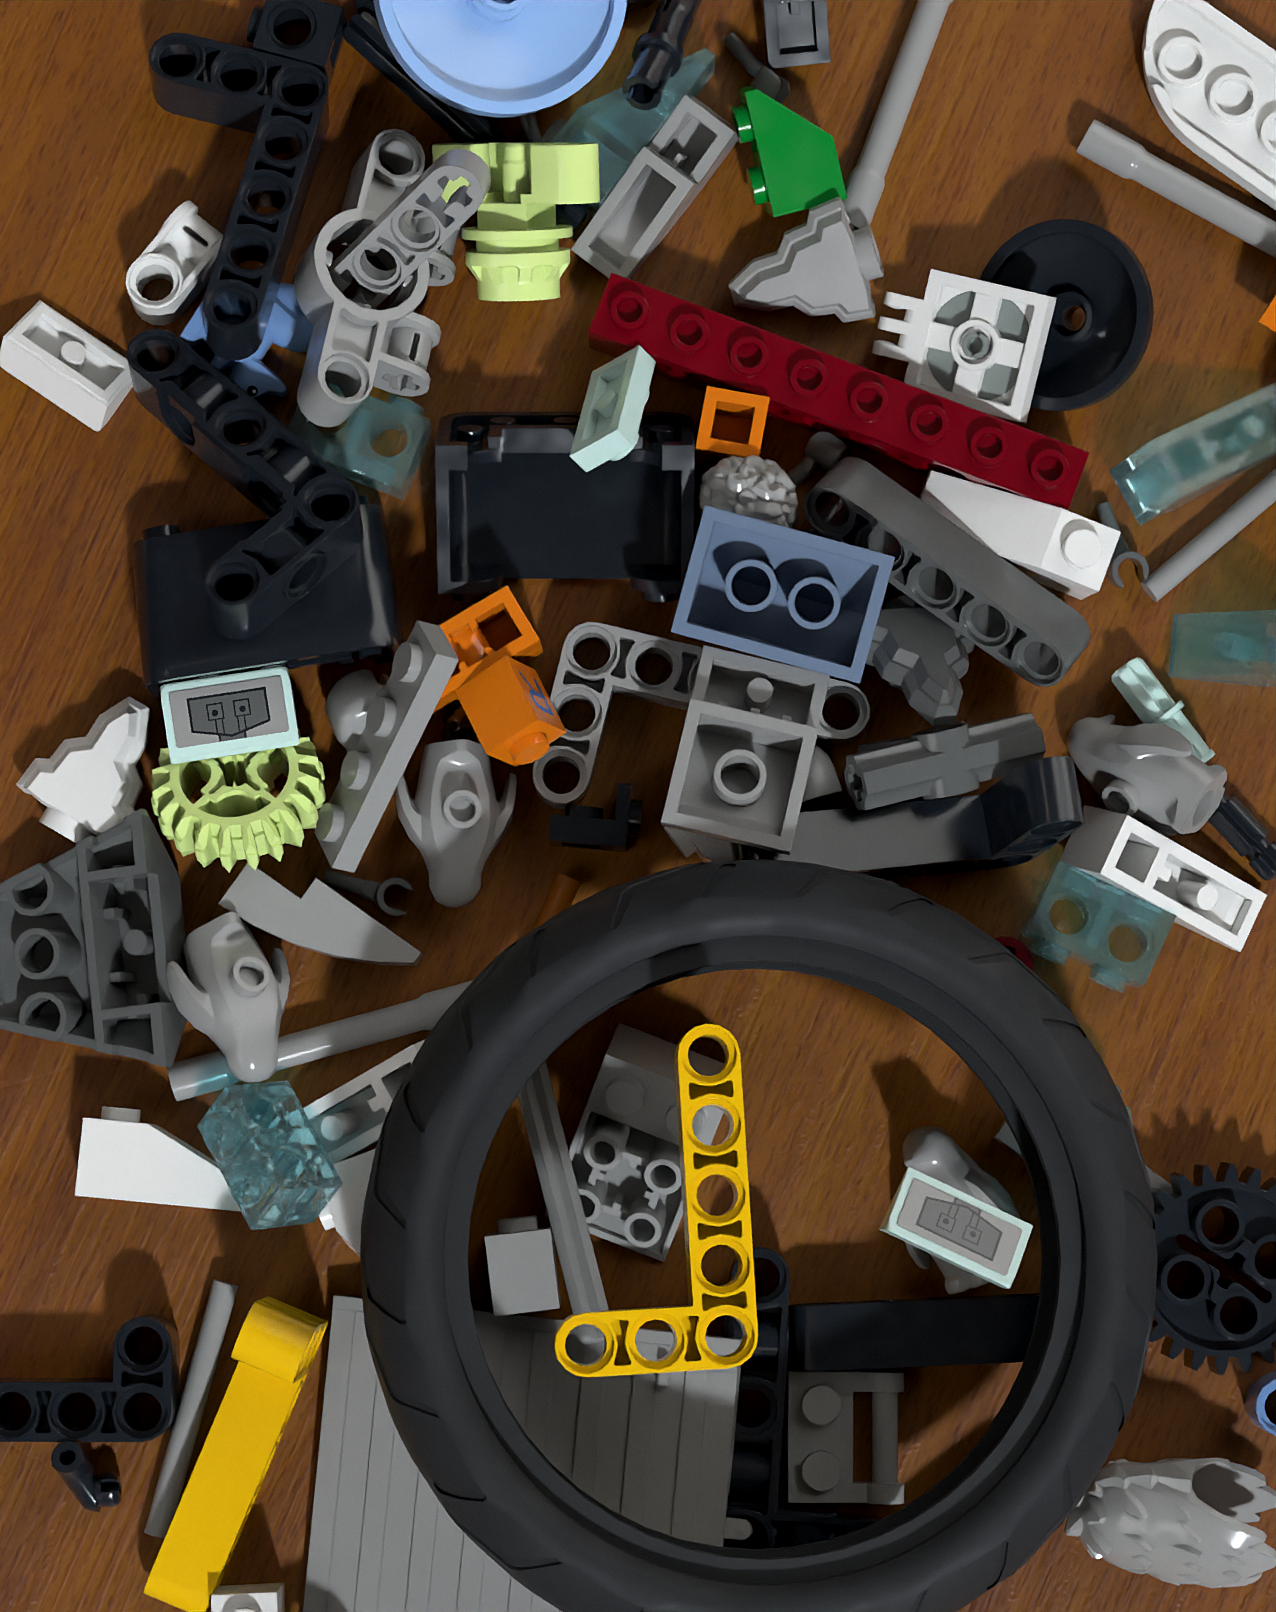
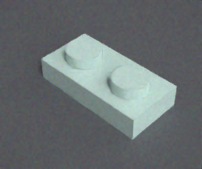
[569,345,656,472]

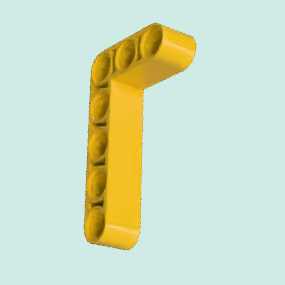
[553,1024,758,1377]
[143,1296,329,1612]

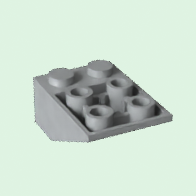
[544,1023,724,1262]

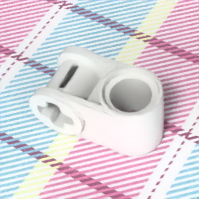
[126,200,223,325]

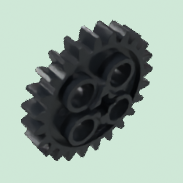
[1149,1162,1276,1375]

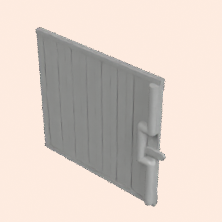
[303,1295,752,1612]

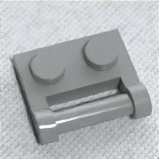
[787,1370,905,1505]

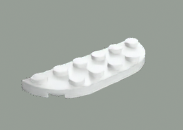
[1142,0,1276,211]

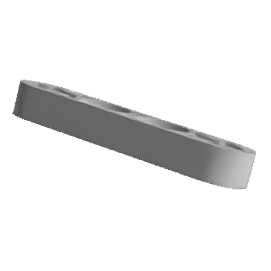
[328,149,491,309]

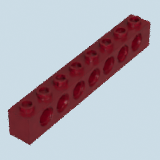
[588,273,1090,510]

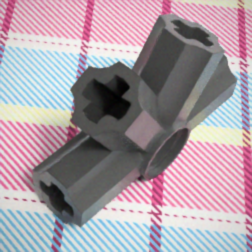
[844,713,1046,810]

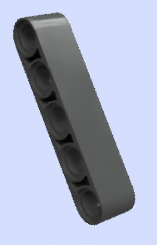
[803,457,1091,687]

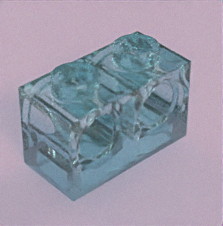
[289,380,433,501]
[1020,860,1177,993]
[197,1081,343,1230]

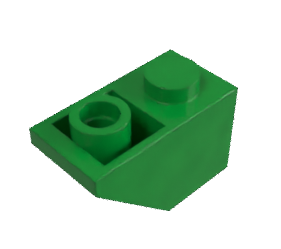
[731,86,847,217]

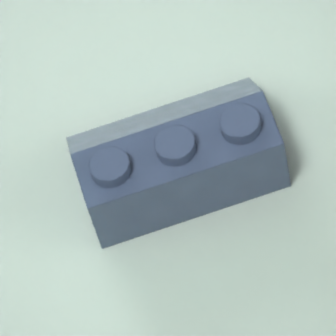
[671,505,895,684]

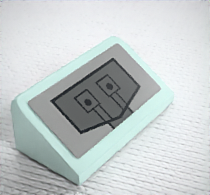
[160,666,300,764]
[879,1167,1033,1289]

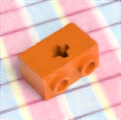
[396,585,543,717]

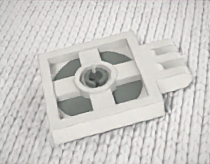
[871,269,1057,423]

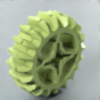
[151,728,326,873]

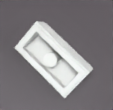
[0,300,133,432]

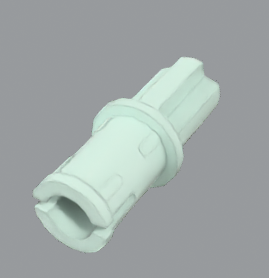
[1111,657,1215,763]

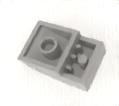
[660,645,830,855]

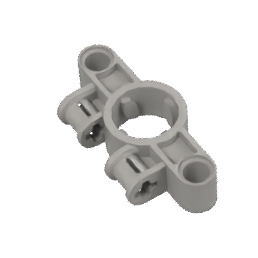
[294,129,467,428]

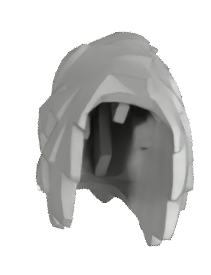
[1064,1458,1276,1588]

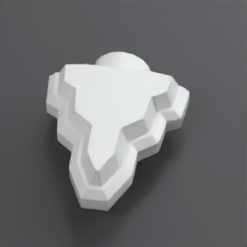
[16,696,150,843]

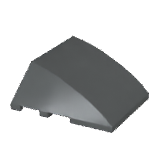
[0,809,189,1067]

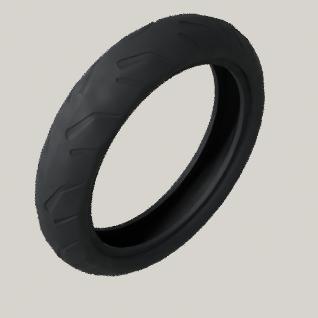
[360,859,1158,1612]

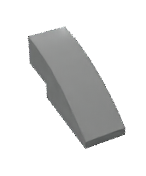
[571,95,738,279]
[218,863,424,966]

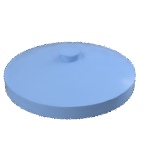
[373,0,627,117]

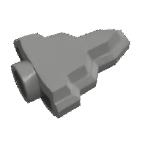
[728,196,884,323]

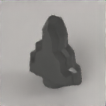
[866,595,975,728]

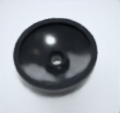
[979,219,1154,411]

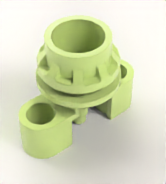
[432,142,600,301]

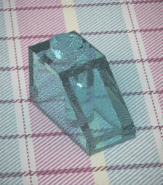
[1169,610,1276,687]

